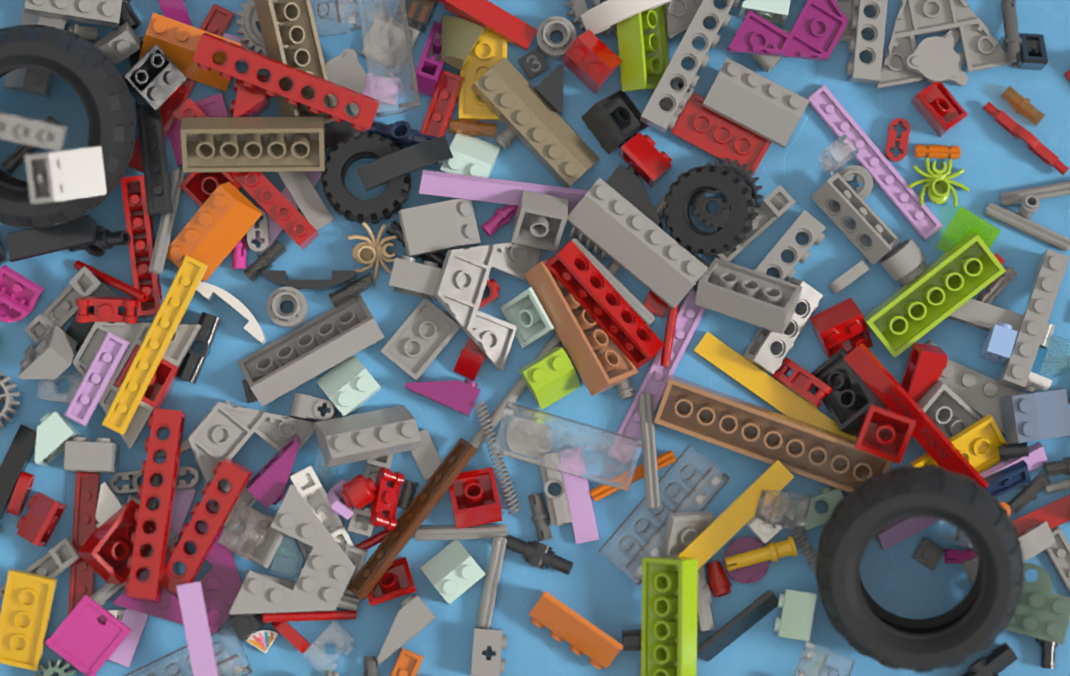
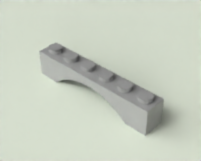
[997,249,1070,391]

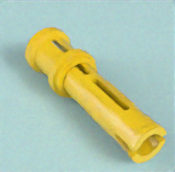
[724,536,797,572]

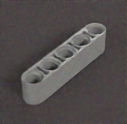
[947,298,1055,349]

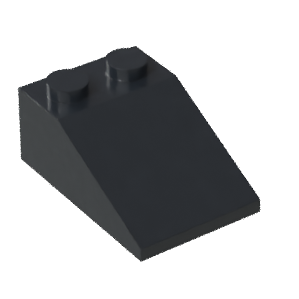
[811,348,888,436]

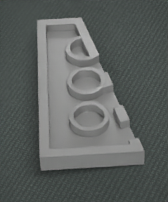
[938,359,1027,436]

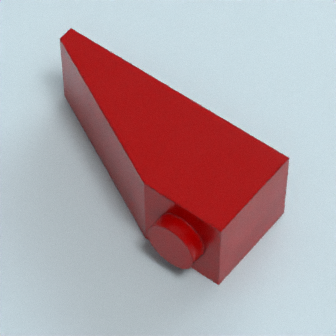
[900,342,948,403]

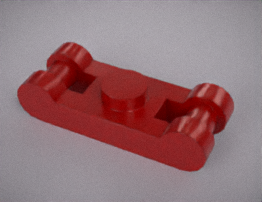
[75,296,137,324]
[771,357,832,408]
[370,467,404,531]

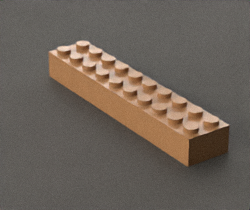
[654,374,892,493]

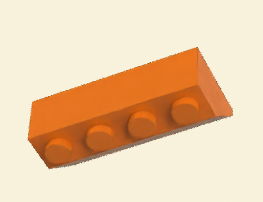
[139,13,242,92]
[166,182,263,281]
[529,591,623,670]

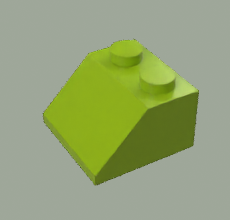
[518,346,581,410]

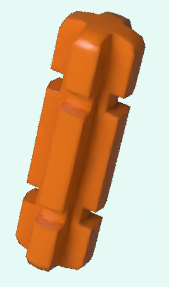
[914,144,961,159]

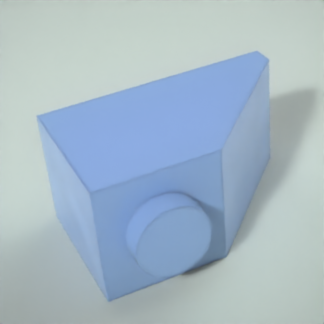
[979,323,1018,364]

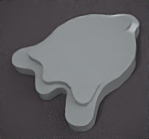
[905,29,968,86]
[325,48,367,115]

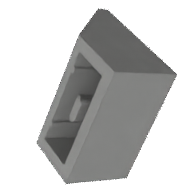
[18,325,77,379]

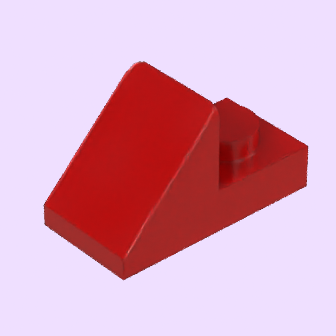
[454,337,486,381]

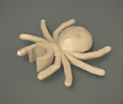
[347,222,401,283]

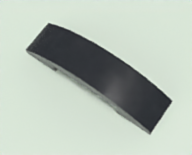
[357,136,453,191]
[262,270,357,292]

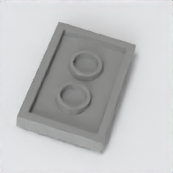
[380,298,461,381]

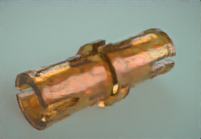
[1000,86,1045,126]
[449,118,497,138]

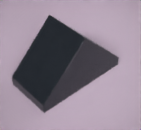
[1018,33,1048,70]
[535,65,564,116]

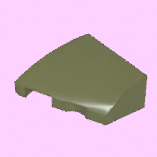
[441,15,484,70]

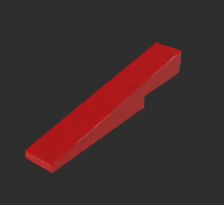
[436,0,537,51]

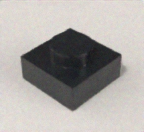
[912,538,945,570]

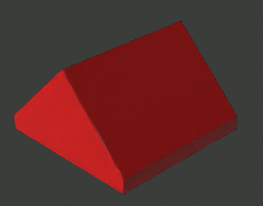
[911,82,968,137]
[180,172,242,208]
[368,557,417,606]

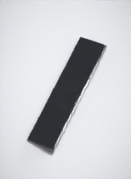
[7,215,97,262]
[0,424,37,519]
[697,590,778,662]

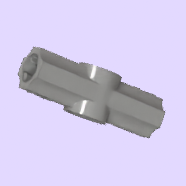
[538,453,572,527]
[697,565,714,632]

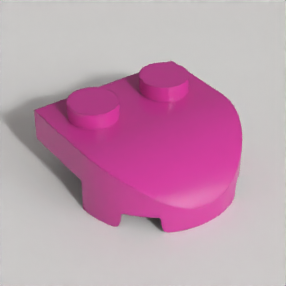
[0,265,44,323]

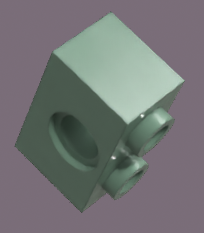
[794,486,843,531]

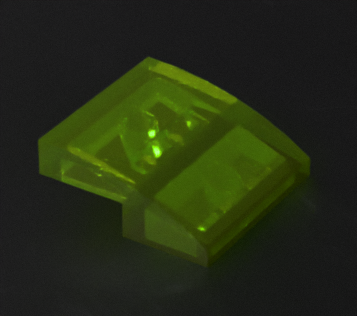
[936,206,1001,253]

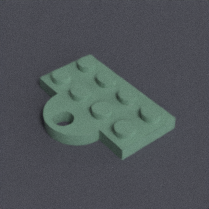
[1004,563,1070,645]

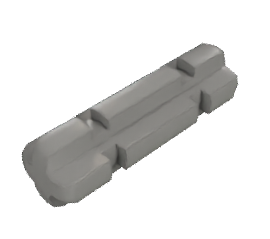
[979,266,1017,304]

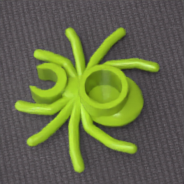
[908,157,969,207]

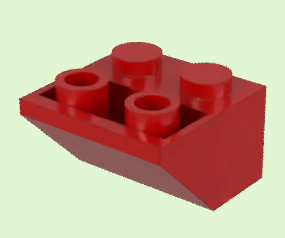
[230,71,271,117]
[809,298,873,359]

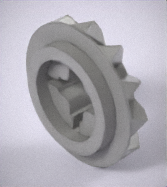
[839,165,873,200]

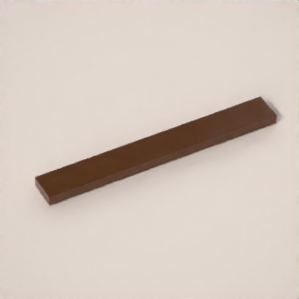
[348,438,478,601]

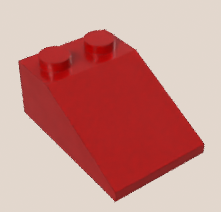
[77,499,156,585]

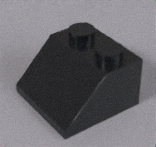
[581,90,649,154]

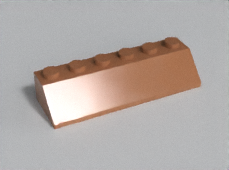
[524,258,638,396]

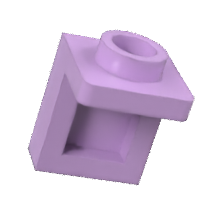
[327,478,354,520]

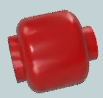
[341,474,377,509]

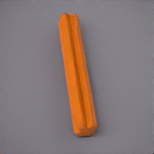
[590,450,676,501]

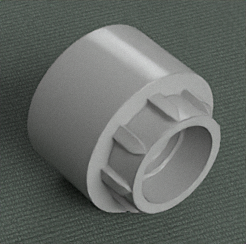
[537,16,576,60]
[879,238,927,285]
[267,286,309,329]

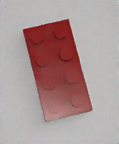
[671,92,771,177]

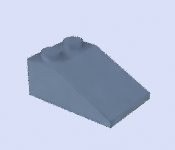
[1001,389,1070,444]

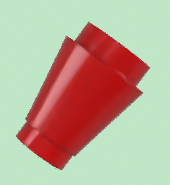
[706,561,732,598]

